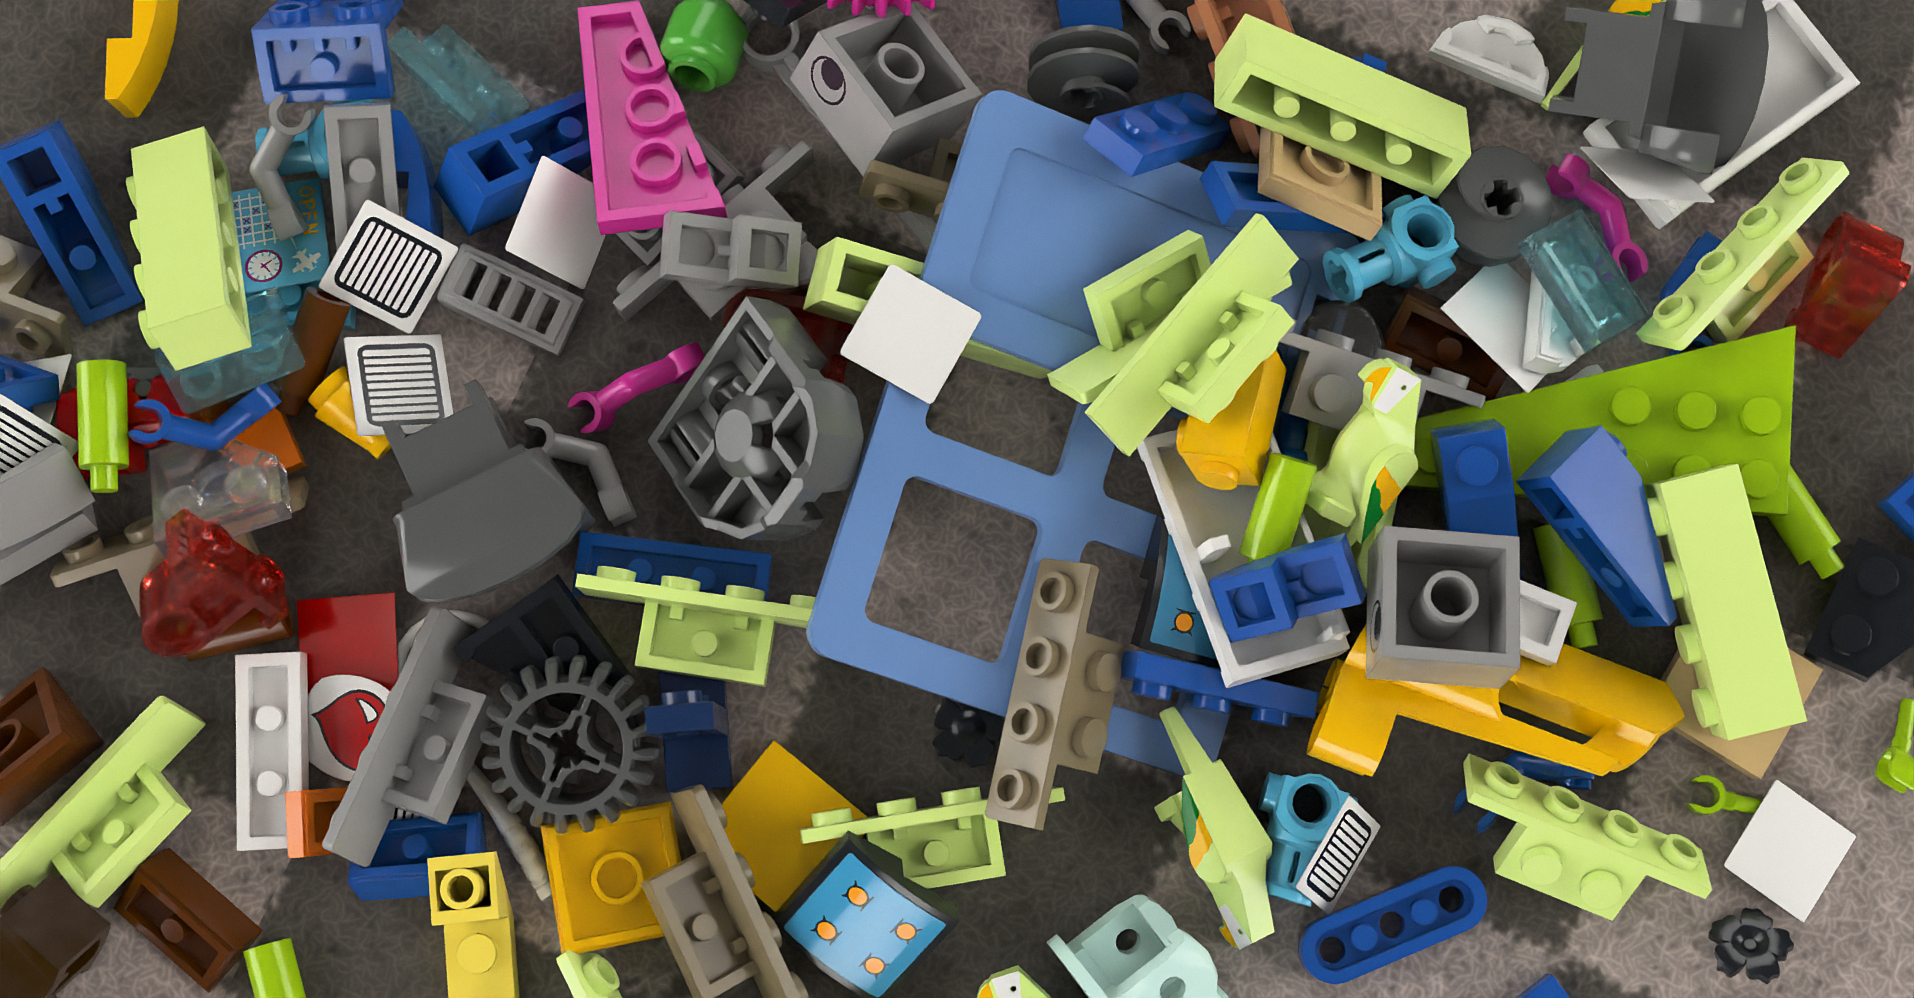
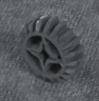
[480,655,661,834]

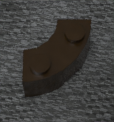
[0,873,111,998]

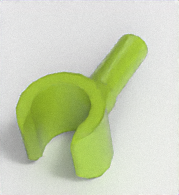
[1875,698,1914,794]
[1685,775,1763,815]

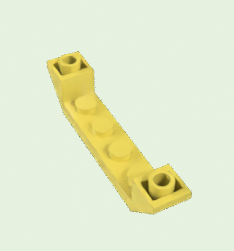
[427,851,519,998]

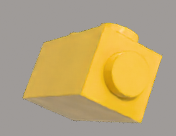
[1176,350,1287,490]

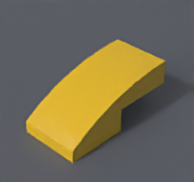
[105,0,179,118]

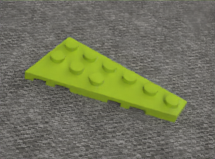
[1404,325,1796,517]

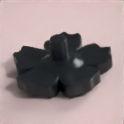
[932,698,1005,768]
[1708,908,1794,984]

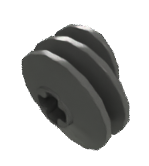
[1027,25,1140,121]
[1431,146,1553,267]

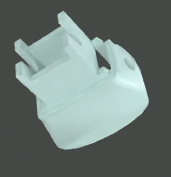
[1047,895,1229,998]

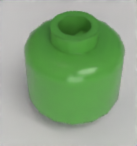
[660,0,749,93]

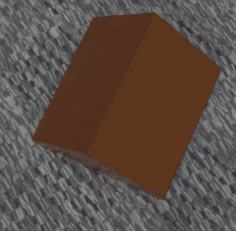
[0,667,105,826]

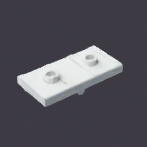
[1583,0,1860,229]
[1137,430,1350,688]

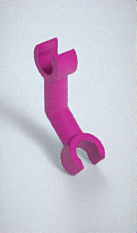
[1545,153,1648,283]
[567,342,705,433]

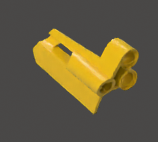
[1306,624,1685,777]

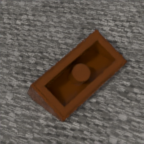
[1378,286,1508,401]
[113,848,262,993]

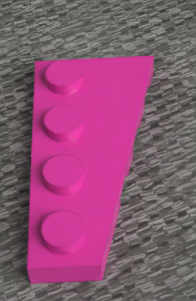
[577,0,727,235]

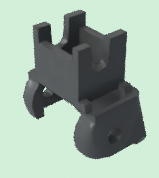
[1548,0,1769,175]
[381,379,596,604]

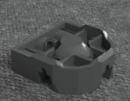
[647,296,864,541]

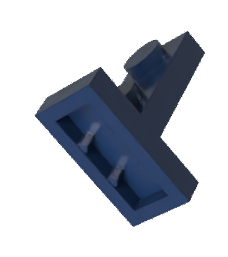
[644,671,733,793]

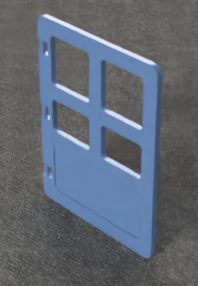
[806,90,1359,777]

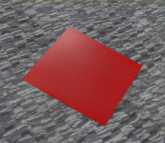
[297,592,399,694]

